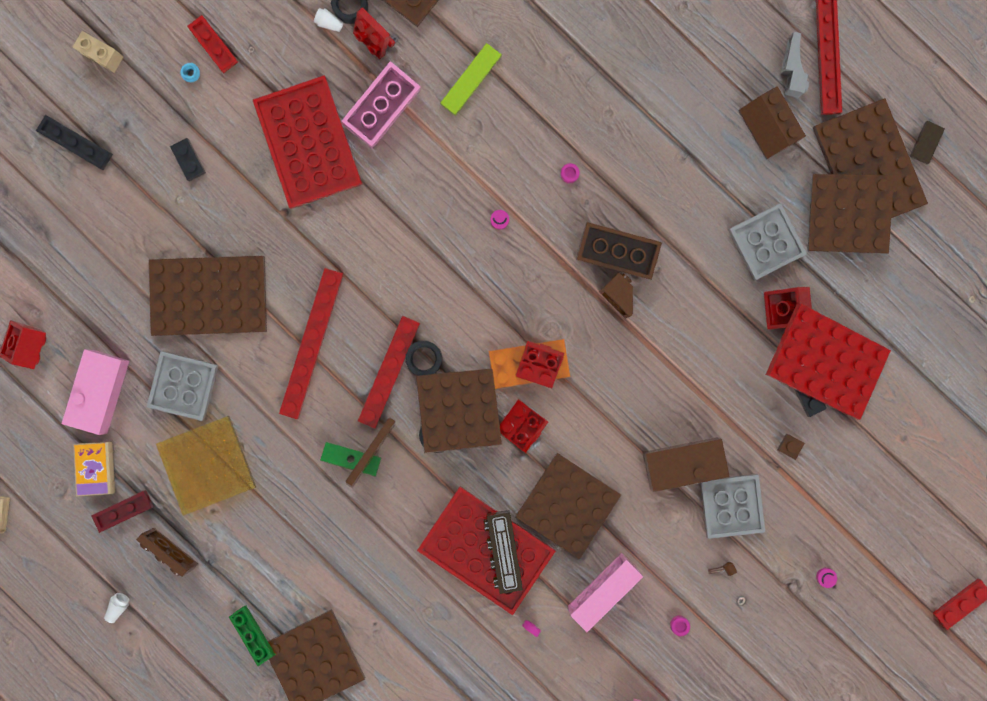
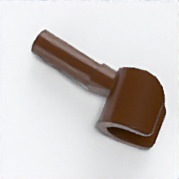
[708,562,737,576]

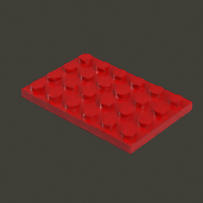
[253,75,363,209]
[765,303,891,420]
[417,486,556,615]

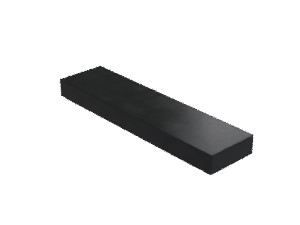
[36,114,113,170]

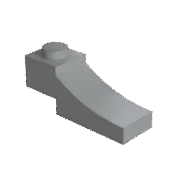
[780,32,809,98]

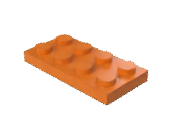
[489,339,570,389]

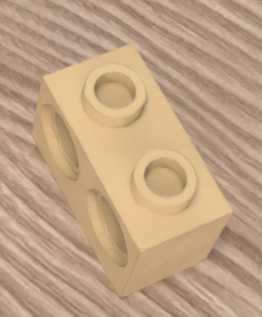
[72,31,123,73]

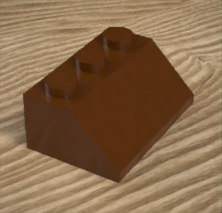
[738,86,806,160]

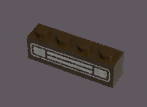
[484,510,523,594]

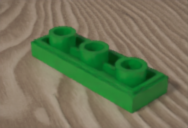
[320,442,382,477]
[229,605,276,666]

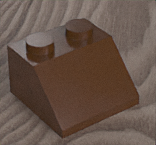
[599,273,633,319]

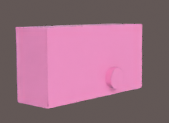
[341,61,420,149]
[61,349,129,435]
[568,553,643,632]

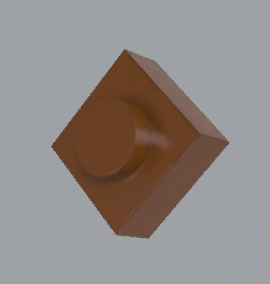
[777,434,805,460]

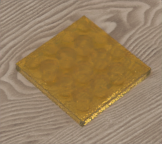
[156,416,256,515]

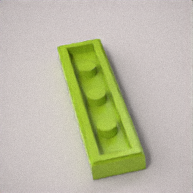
[440,43,502,116]

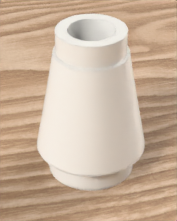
[314,8,344,32]
[104,593,129,623]

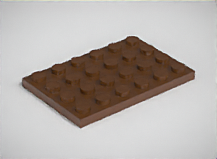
[813,98,928,218]
[149,256,267,336]

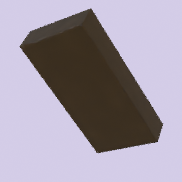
[910,121,945,164]

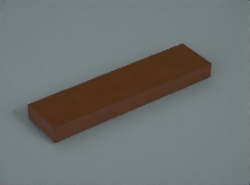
[346,418,396,488]

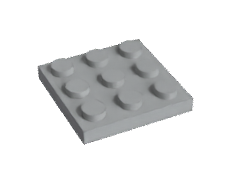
[728,203,807,281]
[147,351,218,421]
[700,474,765,539]

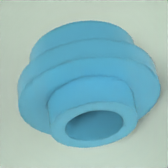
[180,63,200,83]

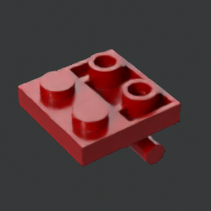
[353,7,396,60]
[515,341,565,389]
[500,399,548,453]

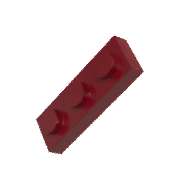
[91,490,154,533]

